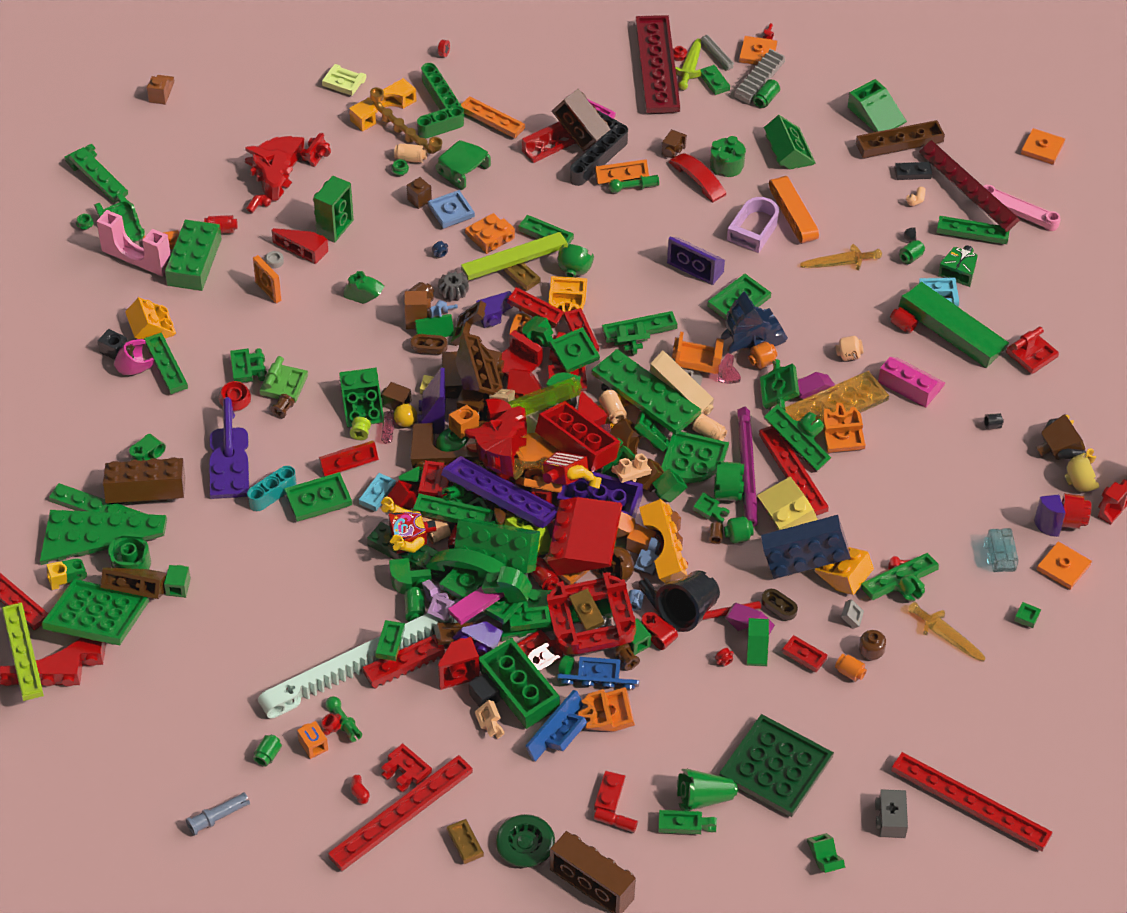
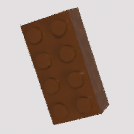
[457,349,504,421]
[103,457,186,503]
[550,831,636,913]

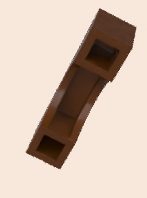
[608,417,664,492]

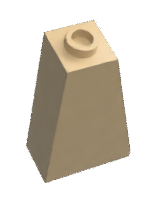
[650,350,714,415]

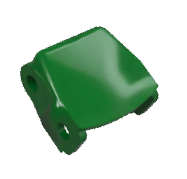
[435,140,491,190]

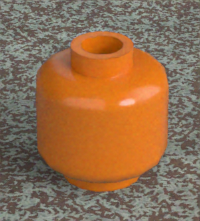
[748,342,777,369]

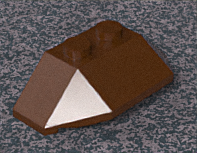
[455,332,503,395]

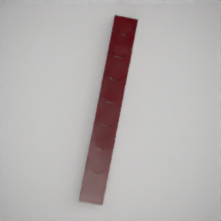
[919,140,1020,232]

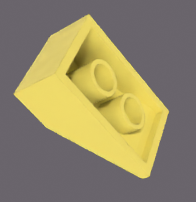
[757,476,818,530]

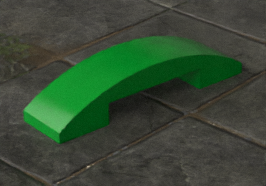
[426,549,505,578]

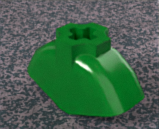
[343,271,384,304]

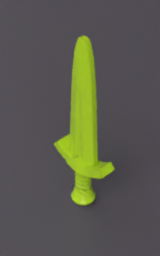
[675,38,701,90]

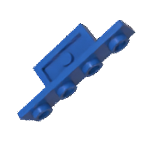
[557,657,639,690]
[526,690,587,762]

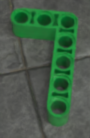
[417,63,464,139]

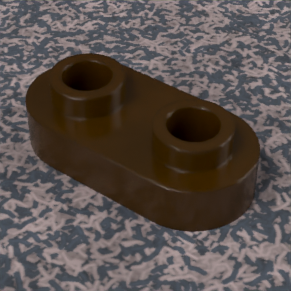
[761,588,798,620]

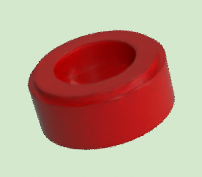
[438,39,450,57]

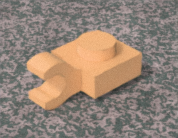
[475,700,504,739]

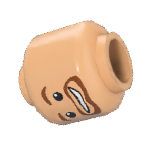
[836,336,864,361]

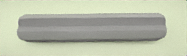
[701,34,734,70]

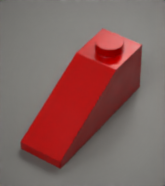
[271,228,329,264]

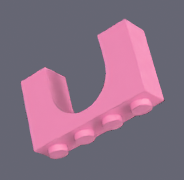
[96,210,171,276]

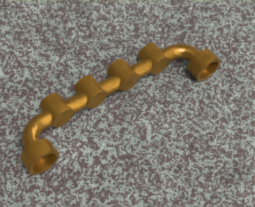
[370,87,443,154]

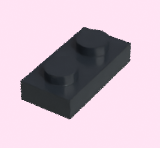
[894,162,932,180]

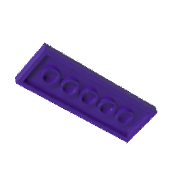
[441,456,558,529]

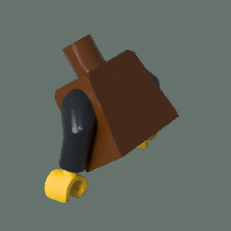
[1036,414,1096,464]

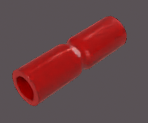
[594,808,638,833]

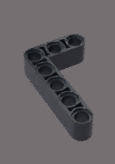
[570,110,628,186]

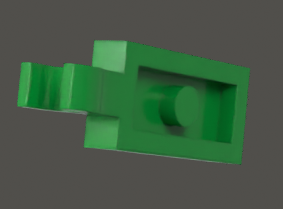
[659,810,717,835]

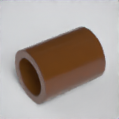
[709,522,724,544]

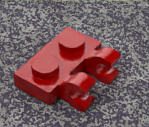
[381,743,432,792]

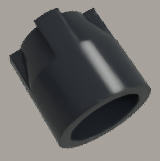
[984,413,1004,429]

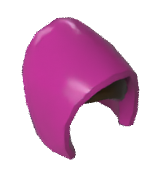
[114,339,154,375]

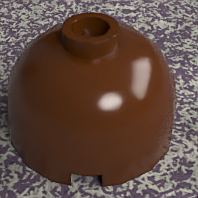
[596,546,634,582]

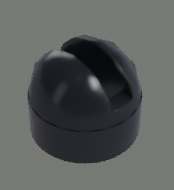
[904,227,916,242]

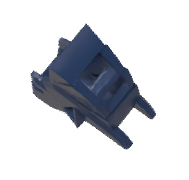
[721,291,788,354]

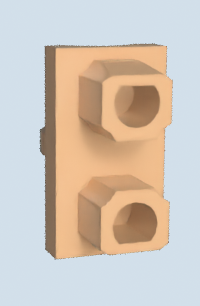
[611,453,652,483]

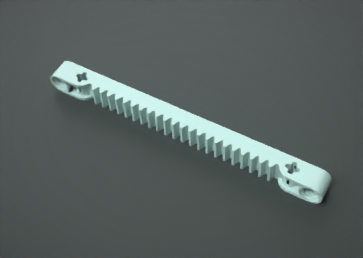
[258,599,487,718]

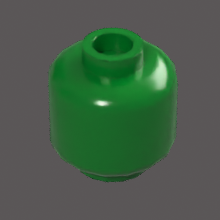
[724,516,754,543]

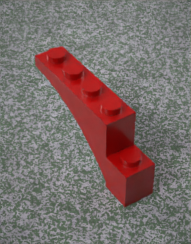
[0,637,106,686]

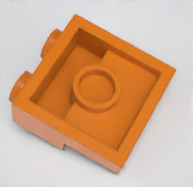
[465,213,515,254]

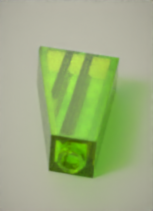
[508,376,582,415]

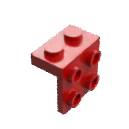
[502,330,543,377]

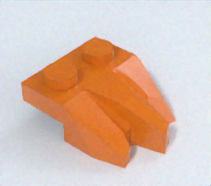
[823,402,866,453]
[578,687,635,731]

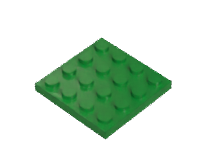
[42,579,150,646]

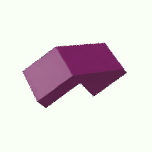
[798,372,837,401]
[725,603,775,635]

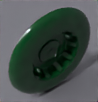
[495,814,555,867]

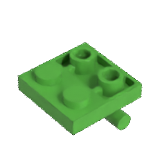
[260,356,308,403]

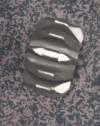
[438,270,469,301]

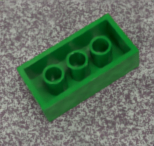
[165,219,222,291]
[454,518,540,574]
[479,638,560,729]

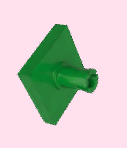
[549,327,600,373]

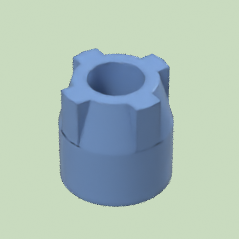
[628,589,644,611]

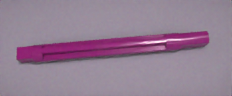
[737,406,758,527]

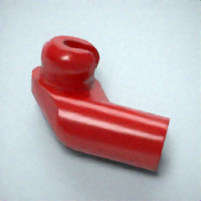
[246,194,271,213]
[351,775,370,804]

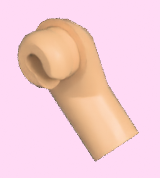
[906,187,925,206]

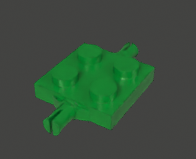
[760,359,799,411]

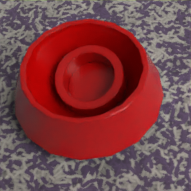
[218,381,251,411]

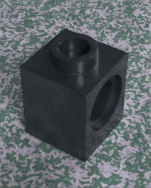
[97,329,127,360]

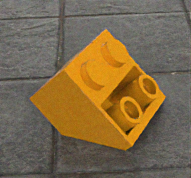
[125,297,176,339]
[815,547,874,595]

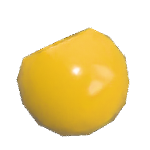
[394,404,417,427]

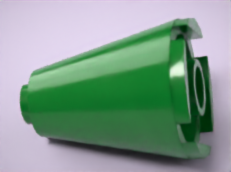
[677,768,738,811]

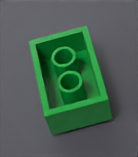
[313,176,354,243]

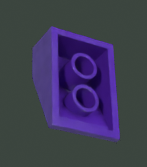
[418,368,446,434]

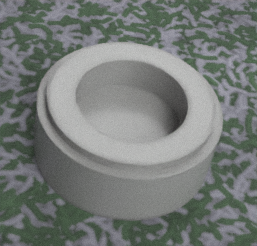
[265,251,284,268]

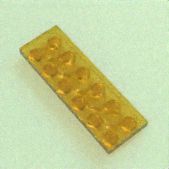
[785,370,889,425]

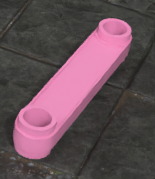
[984,185,1060,231]

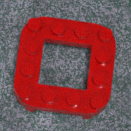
[547,572,636,655]

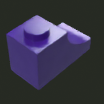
[476,291,512,328]

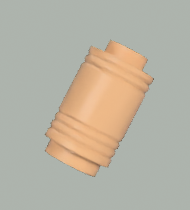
[394,143,428,163]
[599,390,627,424]
[692,414,727,441]

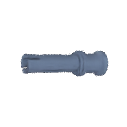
[186,792,250,836]

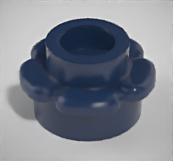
[432,241,448,257]

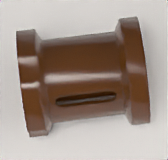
[271,394,295,419]
[614,643,640,670]

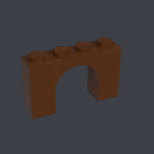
[411,421,489,469]

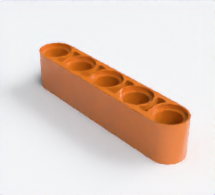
[769,176,819,243]

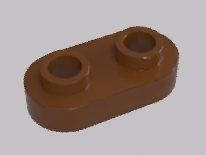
[411,334,448,354]

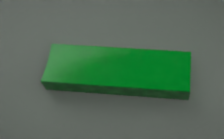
[898,281,1009,368]

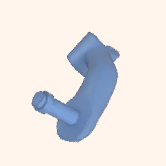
[430,300,458,318]

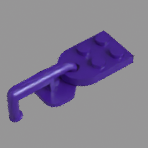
[209,397,249,499]

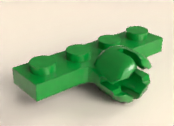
[764,404,831,472]
[861,553,939,602]

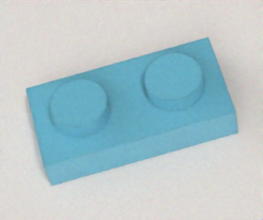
[359,473,396,511]

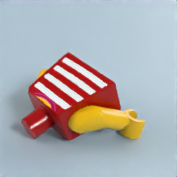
[542,451,602,488]

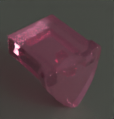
[718,353,741,384]

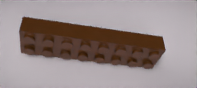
[855,120,945,158]

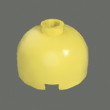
[1064,453,1099,492]

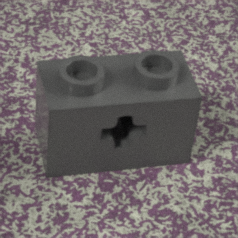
[875,789,908,838]

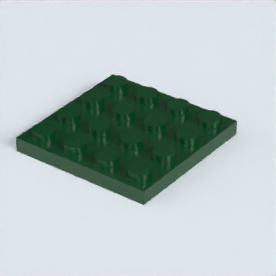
[719,714,834,817]

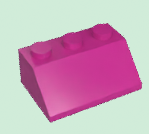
[878,357,945,408]

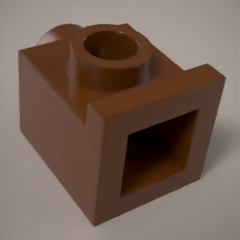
[661,129,687,158]

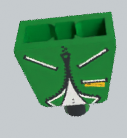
[938,245,978,287]

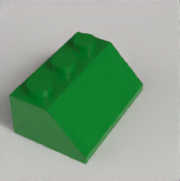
[764,114,816,169]

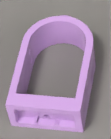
[727,197,779,253]

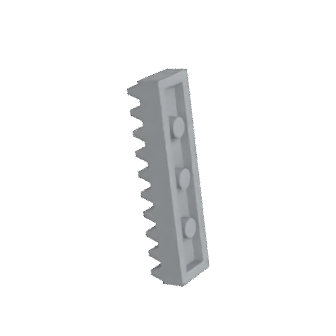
[735,49,785,105]

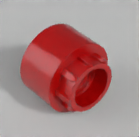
[1062,493,1091,529]

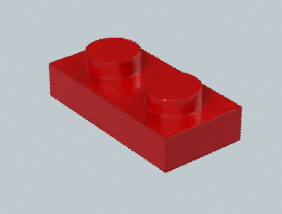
[782,635,828,673]
[594,771,626,813]

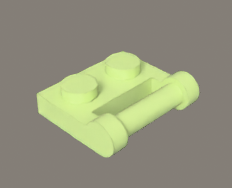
[322,64,366,96]

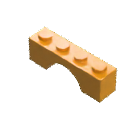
[349,78,416,132]
[639,499,688,584]

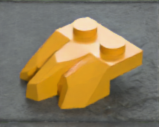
[549,276,587,317]

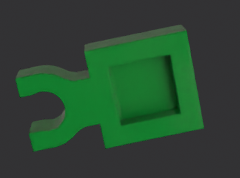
[693,492,730,524]

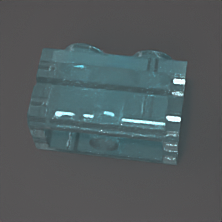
[984,528,1019,572]

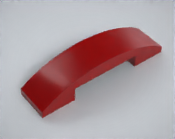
[669,153,726,203]

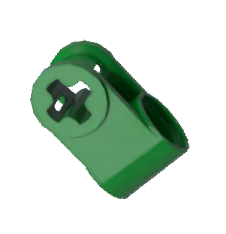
[129,434,166,461]

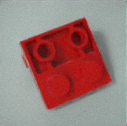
[1006,326,1059,374]

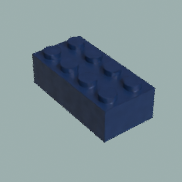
[761,515,851,579]

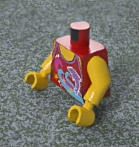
[381,497,437,554]

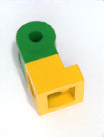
[46,558,87,590]

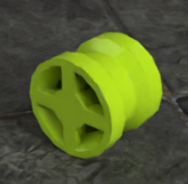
[350,417,371,441]

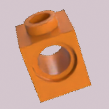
[449,405,479,438]

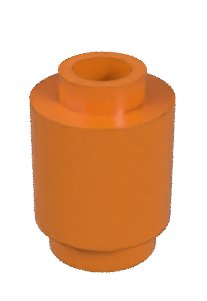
[835,654,867,682]

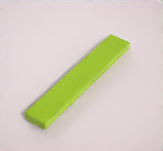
[461,232,568,280]
[2,602,44,701]

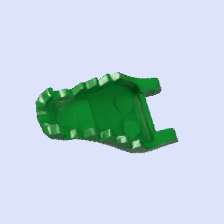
[94,193,145,242]

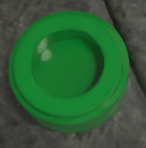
[558,655,575,675]

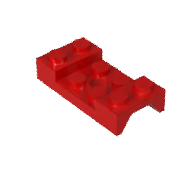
[1098,479,1127,525]

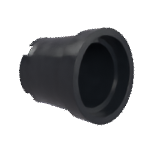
[655,570,720,632]

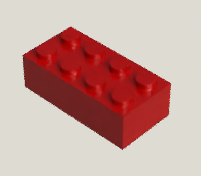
[535,401,621,472]

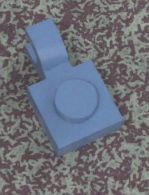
[634,538,661,576]

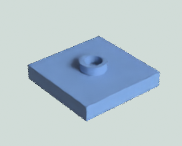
[427,190,475,228]

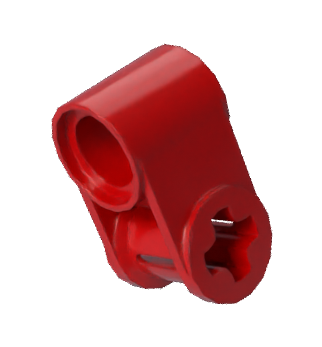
[641,612,678,650]

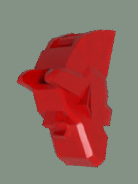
[245,136,305,201]
[464,406,527,477]

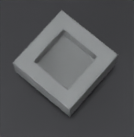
[841,599,864,629]

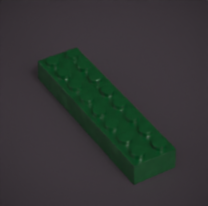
[367,522,454,583]

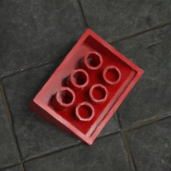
[547,497,622,576]

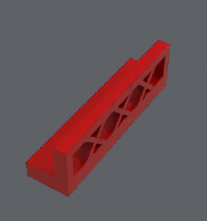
[522,121,576,163]

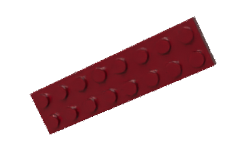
[635,15,680,113]

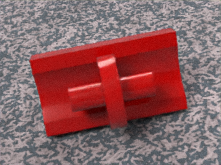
[300,133,331,167]

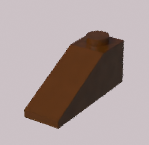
[101,568,167,599]

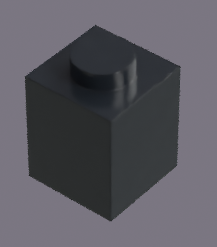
[469,673,500,707]

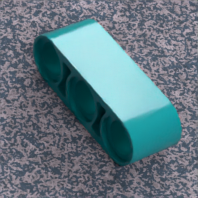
[247,466,297,512]

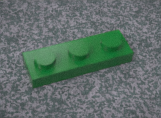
[518,215,574,245]

